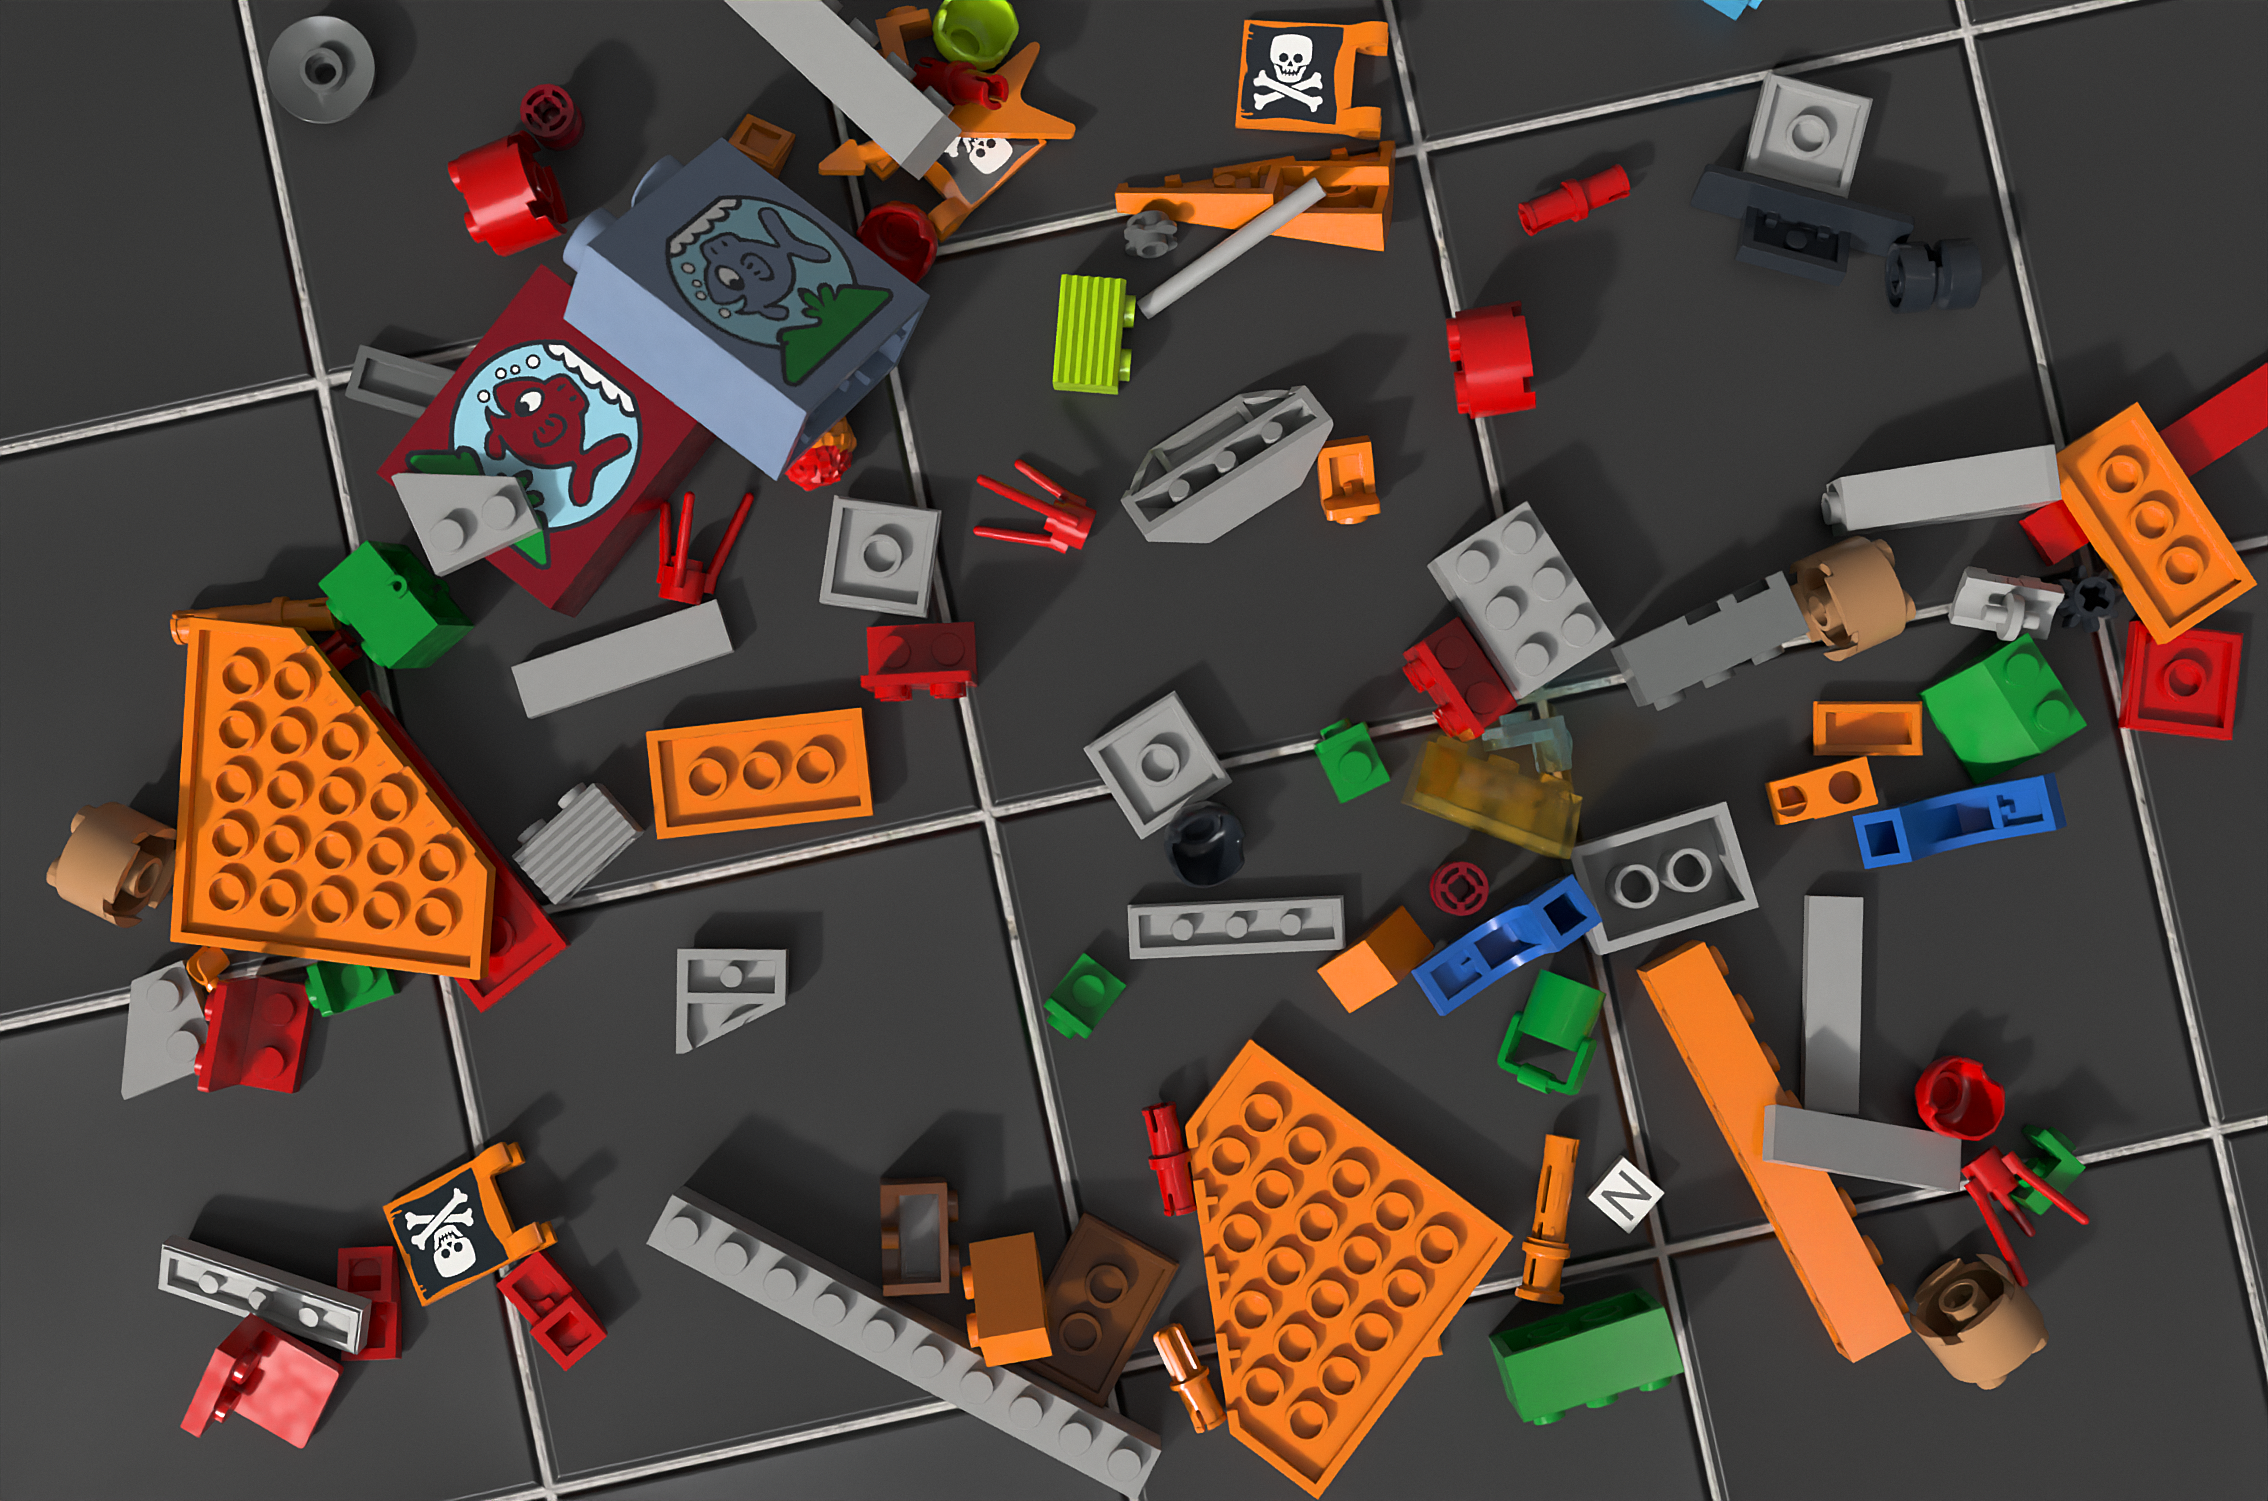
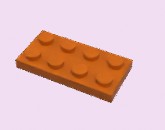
[2056,402,2257,645]
[646,708,875,839]

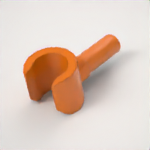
[186,946,230,992]

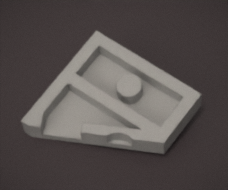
[391,473,543,577]
[676,948,789,1054]
[121,959,210,1100]

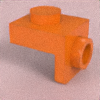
[875,6,933,85]
[1316,435,1381,524]

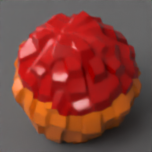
[784,416,857,491]

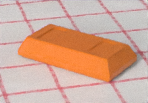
[1813,701,1923,756]

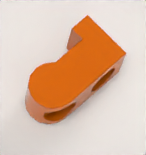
[1765,756,1879,825]

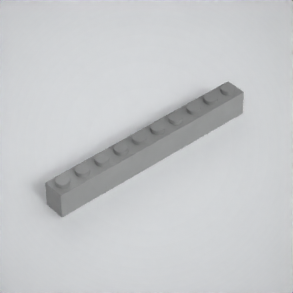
[646,1185,1162,1500]

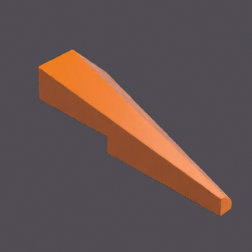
[1115,141,1396,252]

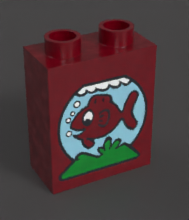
[376,263,718,618]

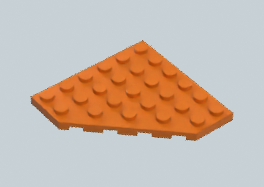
[170,617,496,980]
[1185,1038,1514,1500]

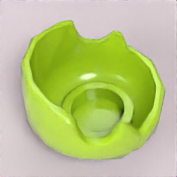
[932,0,1019,71]

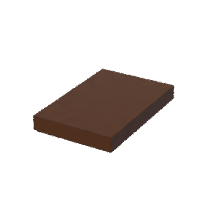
[1018,1210,1180,1408]

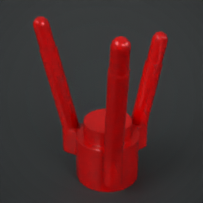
[973,459,1097,554]
[656,491,754,605]
[1960,1144,2090,1287]

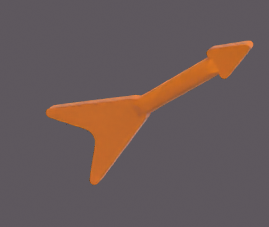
[818,42,1076,176]

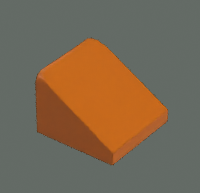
[728,113,796,179]

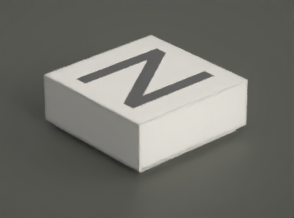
[1585,1155,1664,1234]

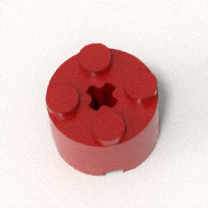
[448,130,568,257]
[1445,300,1536,419]

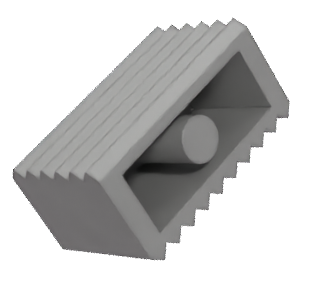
[512,782,645,905]

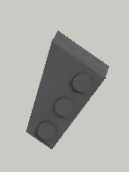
[1610,571,1810,711]

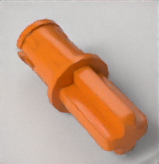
[1153,1323,1227,1433]

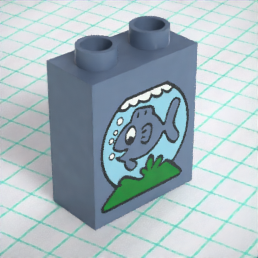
[563,137,930,481]

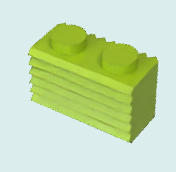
[1053,274,1136,395]

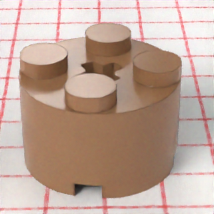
[1789,536,1916,661]
[46,801,177,928]
[1910,1254,2049,1389]

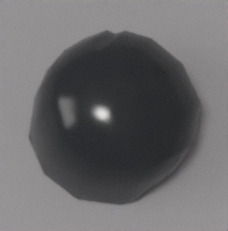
[1164,801,1246,889]

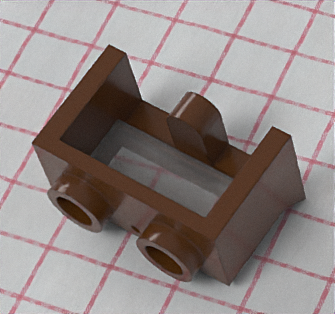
[880,1177,959,1296]

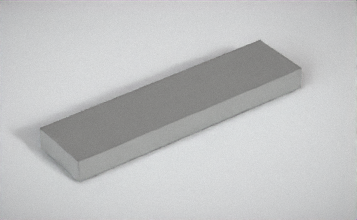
[511,599,736,719]
[1128,895,1346,959]
[1800,895,1863,1114]
[1762,1104,1961,1192]
[158,1234,372,1355]

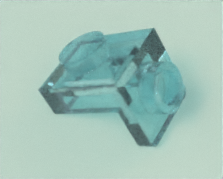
[1481,710,1573,774]

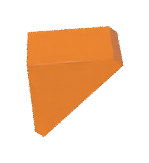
[1317,905,1435,1013]

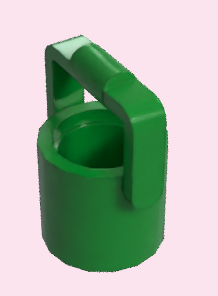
[1497,968,1607,1095]

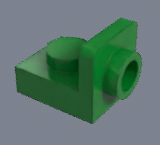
[1313,717,1391,804]
[1043,952,1127,1040]
[305,961,400,1017]
[2009,1124,2086,1215]

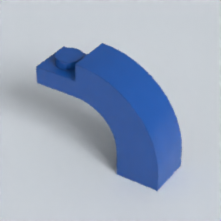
[1852,772,2067,869]
[1411,874,1603,1016]

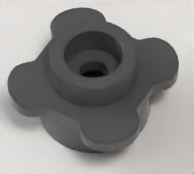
[1124,210,1178,258]

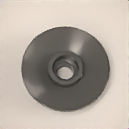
[267,16,377,124]

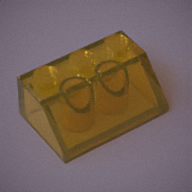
[1400,735,1583,859]

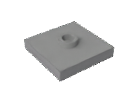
[1740,72,1873,199]
[819,495,943,618]
[1083,691,1232,840]

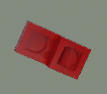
[337,1246,402,1361]
[496,1249,608,1372]

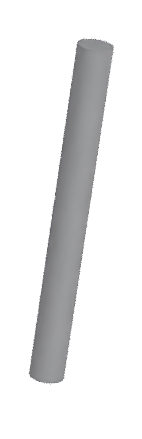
[1137,177,1327,319]

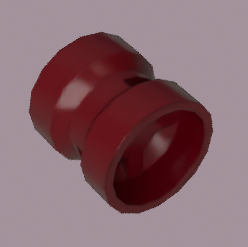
[520,84,585,151]
[1428,861,1489,916]

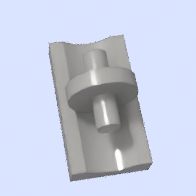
[1948,566,2065,641]

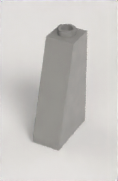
[1822,444,2062,537]

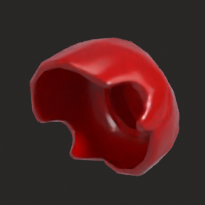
[856,200,938,285]
[1915,1055,2006,1141]

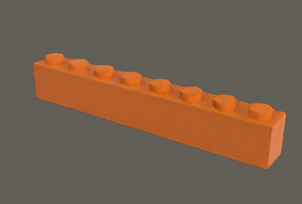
[1636,939,1911,1363]

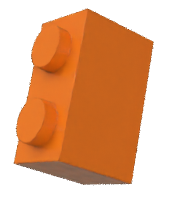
[962,1232,1053,1367]

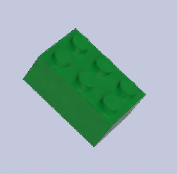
[1488,1287,1685,1425]

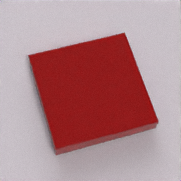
[2118,621,2243,741]

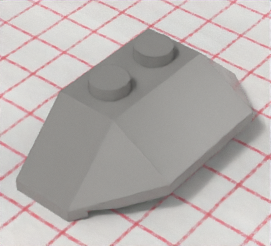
[1121,385,1334,543]

